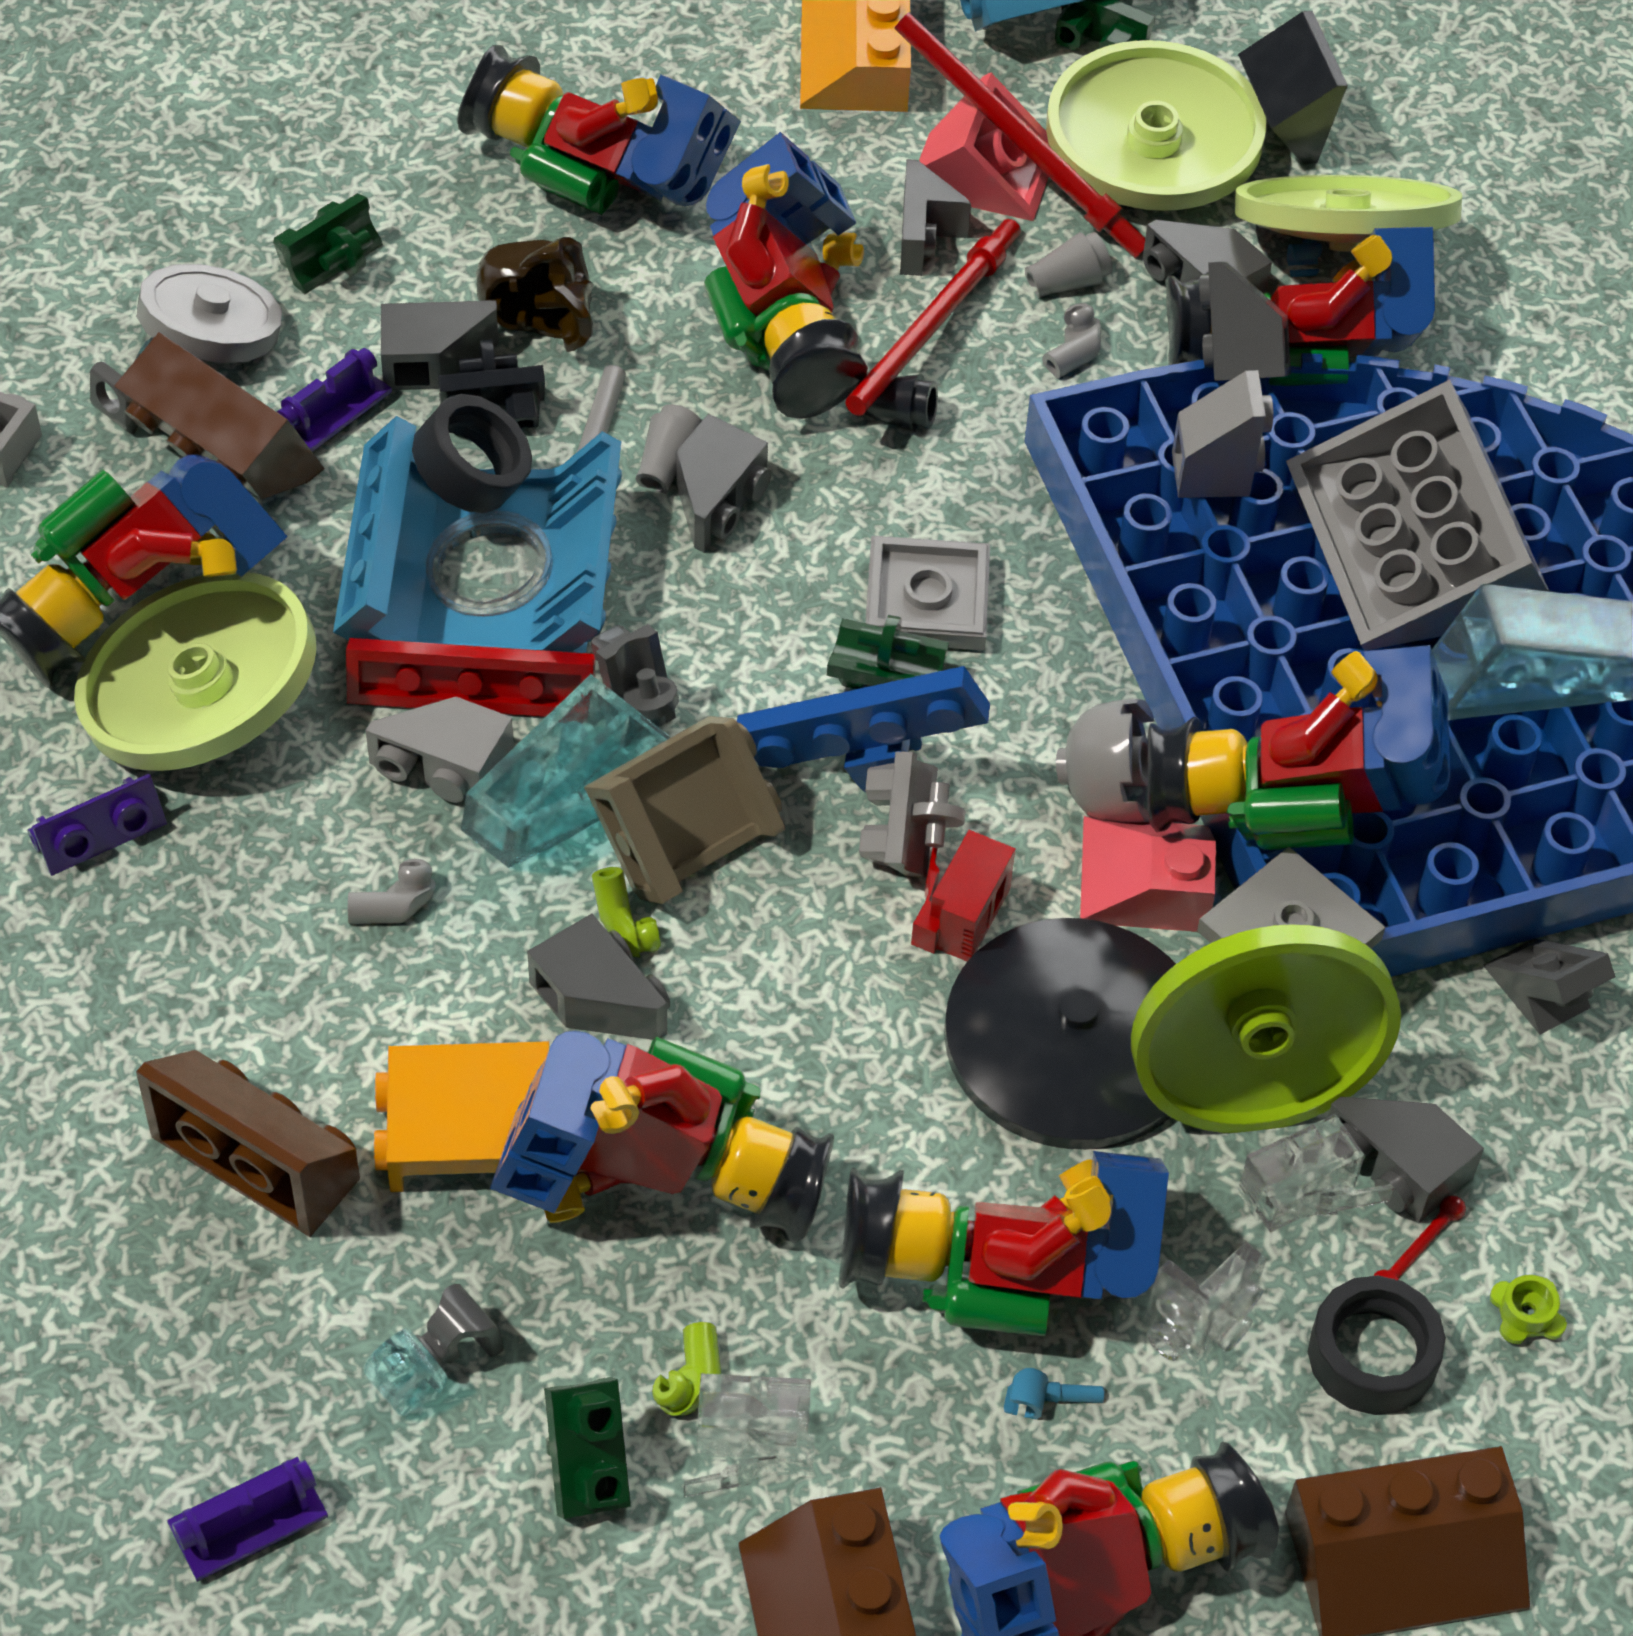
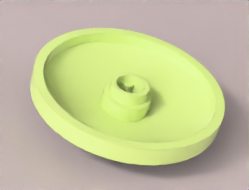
[1046,40,1266,211]
[1235,175,1462,251]
[74,572,316,771]

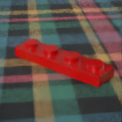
[346,638,596,720]

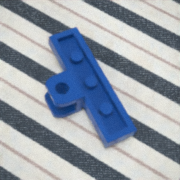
[737,666,990,792]

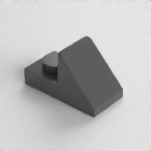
[900,159,971,276]
[1484,939,1616,1035]

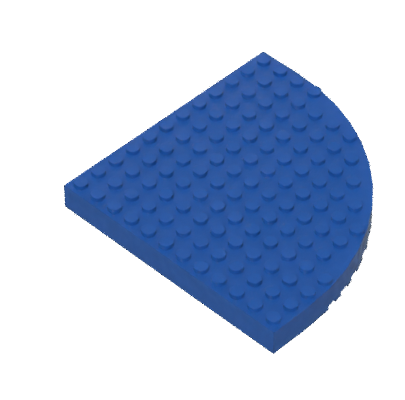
[1024,353,1633,977]

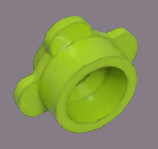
[1490,1275,1567,1344]

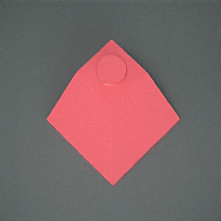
[919,72,1049,221]
[1080,816,1216,932]

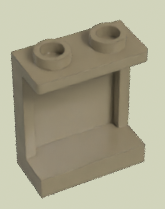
[584,716,785,904]

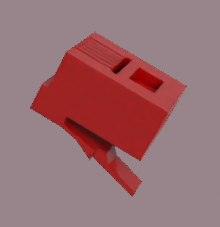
[911,830,1016,962]

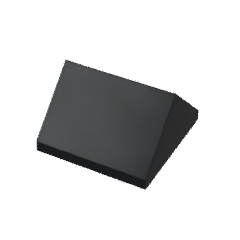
[1238,11,1348,165]

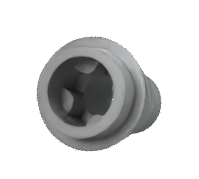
[1025,232,1112,299]
[635,404,702,494]

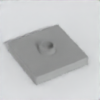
[865,536,990,650]
[1197,847,1385,949]

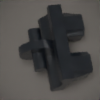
[438,339,545,435]

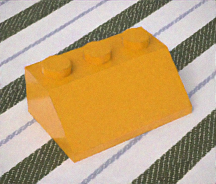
[800,0,911,112]

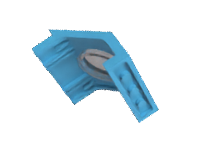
[333,416,622,653]

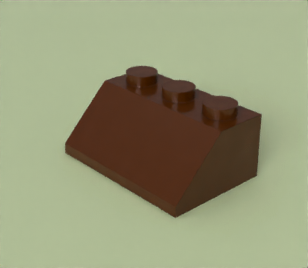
[114,332,325,500]
[136,1050,360,1237]
[1285,1446,1530,1636]
[738,1487,916,1636]

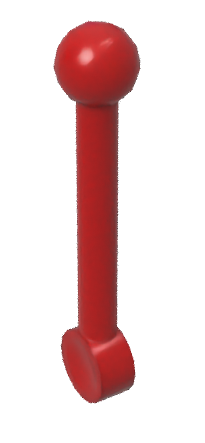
[1373,1196,1466,1280]

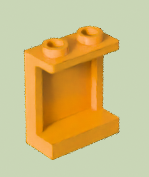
[374,1041,549,1192]

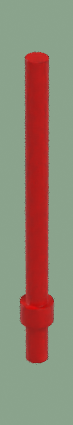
[894,12,1145,259]
[845,219,1021,416]

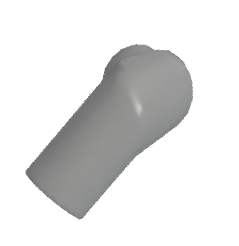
[1042,303,1101,379]
[348,859,436,924]

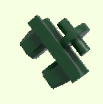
[1054,0,1156,50]
[273,193,383,294]
[827,614,949,689]
[544,1377,631,1519]

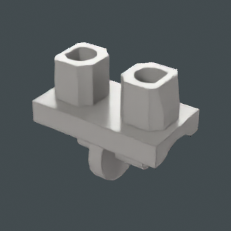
[859,752,966,878]

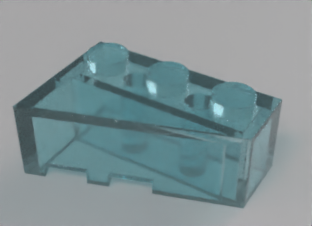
[1432,584,1633,720]
[461,674,671,868]

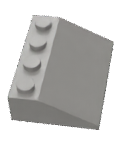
[1286,380,1552,651]

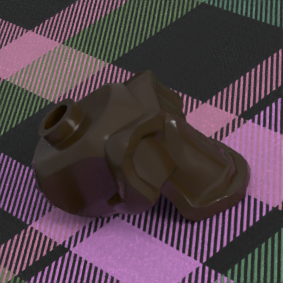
[476,237,594,352]

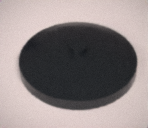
[944,918,1176,1150]

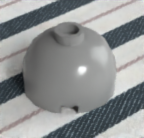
[1056,699,1155,823]

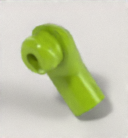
[591,867,661,958]
[652,1322,722,1416]

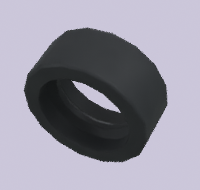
[412,394,532,513]
[1307,1275,1446,1415]

